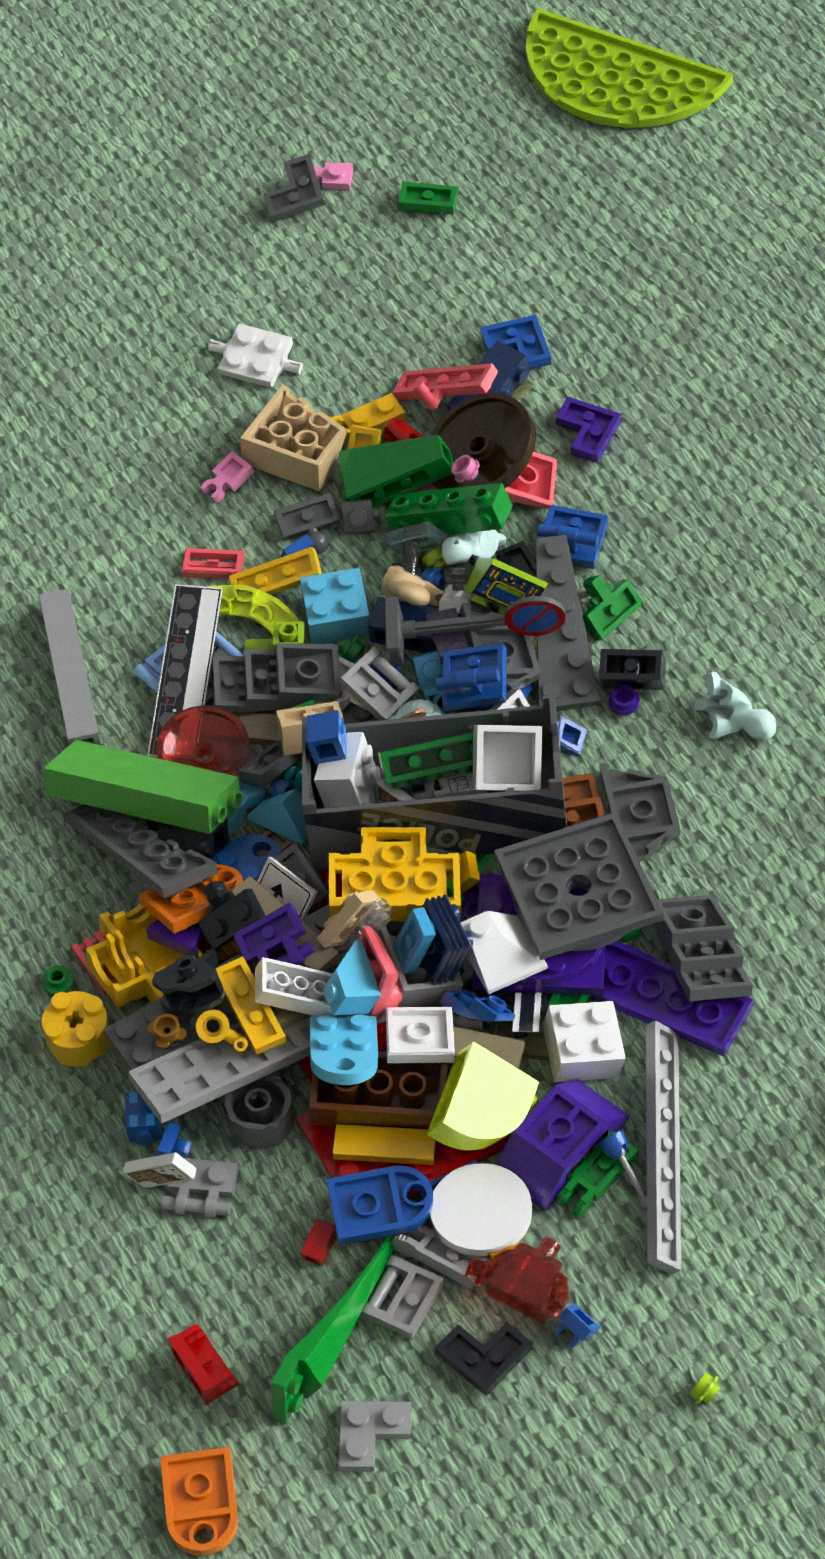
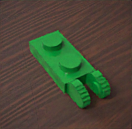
[555,1131,639,1219]

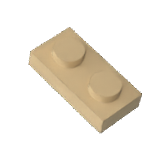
[317,890,380,948]

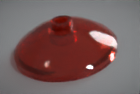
[156,705,250,776]

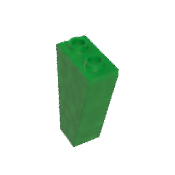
[338,434,453,508]

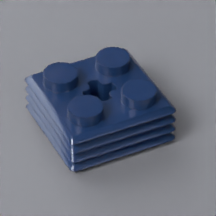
[421,894,473,985]

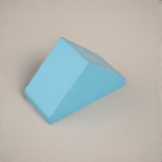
[248,788,308,845]

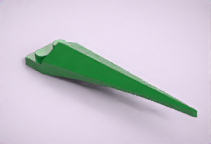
[271,1198,420,1424]

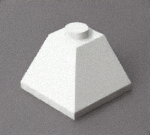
[461,911,548,994]

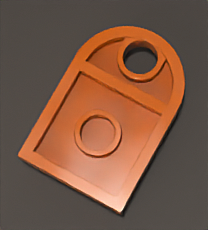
[139,864,243,934]
[160,1447,238,1556]

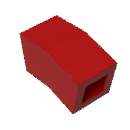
[300,1219,337,1266]

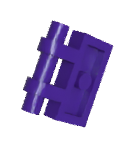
[233,902,315,978]

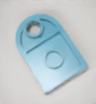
[310,1014,378,1085]

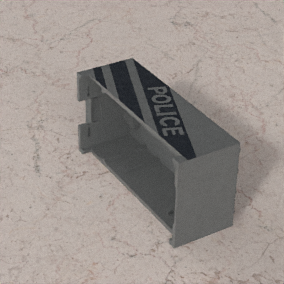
[302,695,567,870]

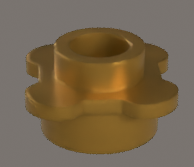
[148,1013,187,1049]

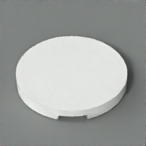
[430,1163,532,1256]

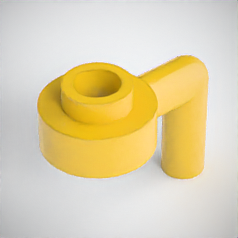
[196,1009,249,1052]

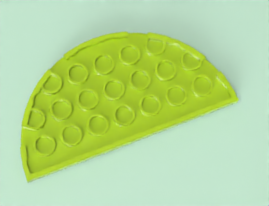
[526,8,733,128]

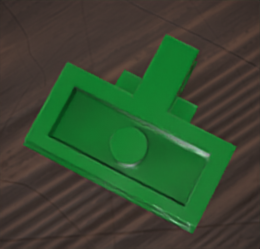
[582,575,643,640]

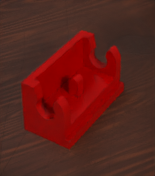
[168,1324,239,1405]

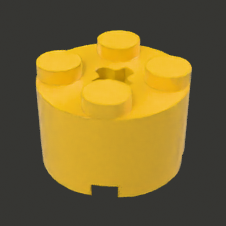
[42,991,110,1067]

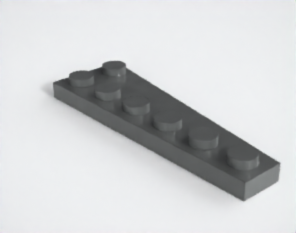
[535,535,600,711]
[65,804,218,898]

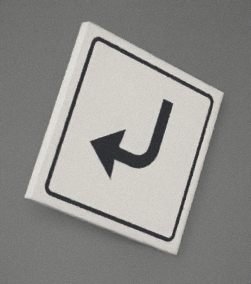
[257,857,318,919]

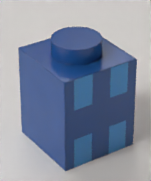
[307,710,347,765]
[125,1091,162,1145]

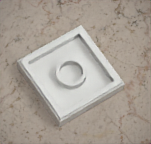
[385,1007,455,1063]

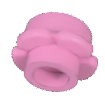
[451,455,479,483]

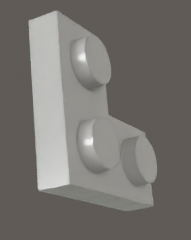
[339,1401,412,1471]

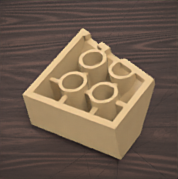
[240,384,347,491]

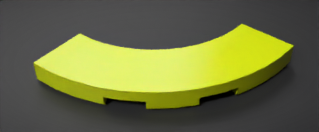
[208,584,300,635]

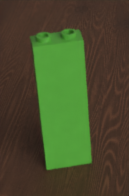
[43,740,242,834]

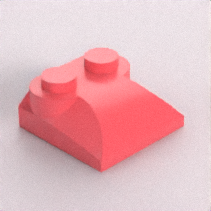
[505,452,557,509]
[359,926,402,1020]

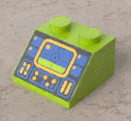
[464,558,548,614]

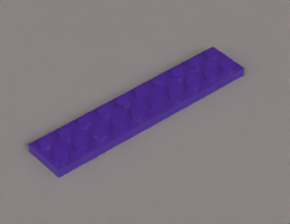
[460,882,753,1057]

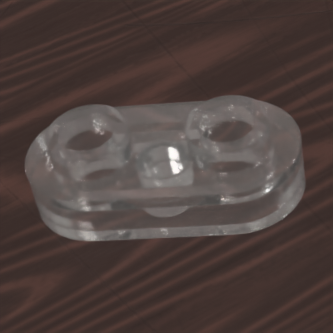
[348,898,393,945]

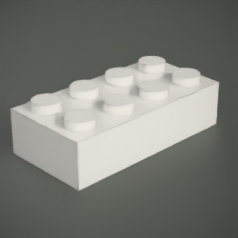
[255,957,335,1016]

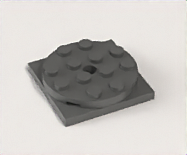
[494,812,664,960]

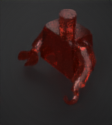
[464,1237,570,1324]

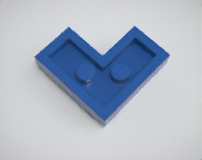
[480,315,551,369]

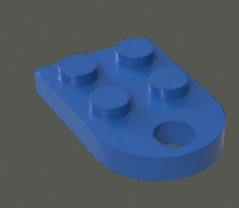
[211,834,281,882]
[327,1166,433,1245]

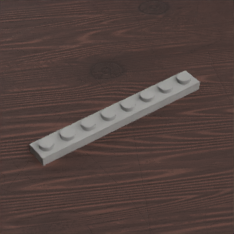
[646,1021,681,1274]

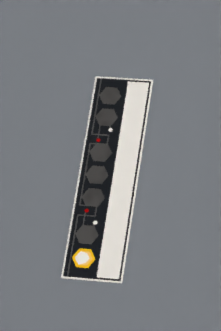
[147,584,223,760]

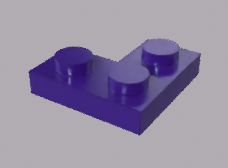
[556,397,621,464]

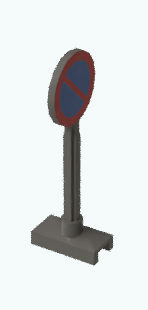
[385,596,566,666]

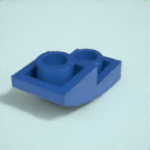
[439,989,516,1021]

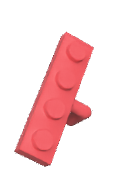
[392,363,498,410]

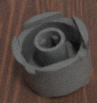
[225,1073,294,1148]

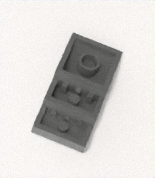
[211,643,341,712]
[657,895,753,1001]

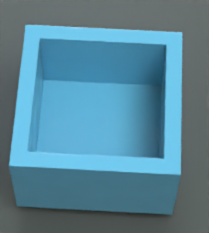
[300,568,370,644]

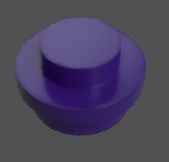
[609,685,640,715]

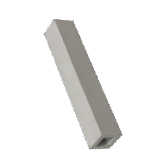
[39,588,101,745]

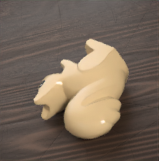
[381,566,444,607]

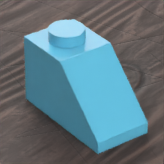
[324,940,381,1015]

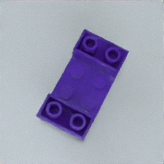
[495,1079,629,1211]

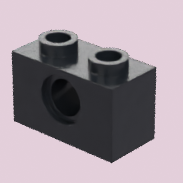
[599,649,666,690]

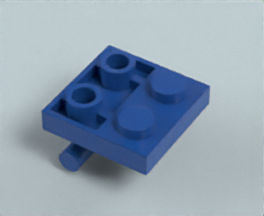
[535,505,608,569]
[436,643,507,711]

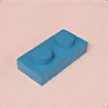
[392,907,436,974]

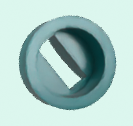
[284,766,302,792]

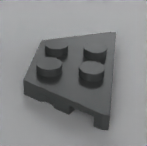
[459,603,541,706]
[599,763,680,862]

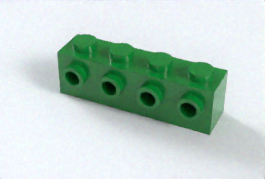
[385,483,513,540]
[377,732,474,789]

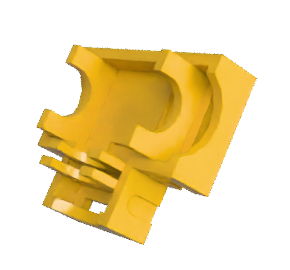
[329,827,461,921]
[86,904,203,1008]

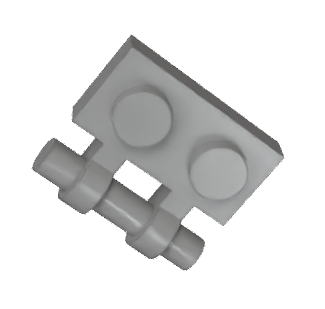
[162,1158,239,1218]

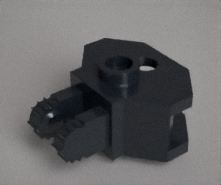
[152,949,226,1014]

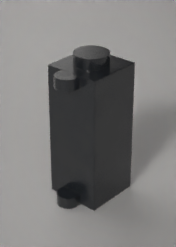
[142,818,229,859]

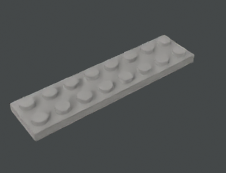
[128,1012,386,1124]

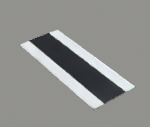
[512,993,542,1032]

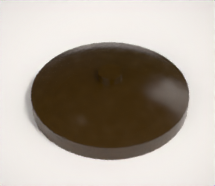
[430,393,536,489]

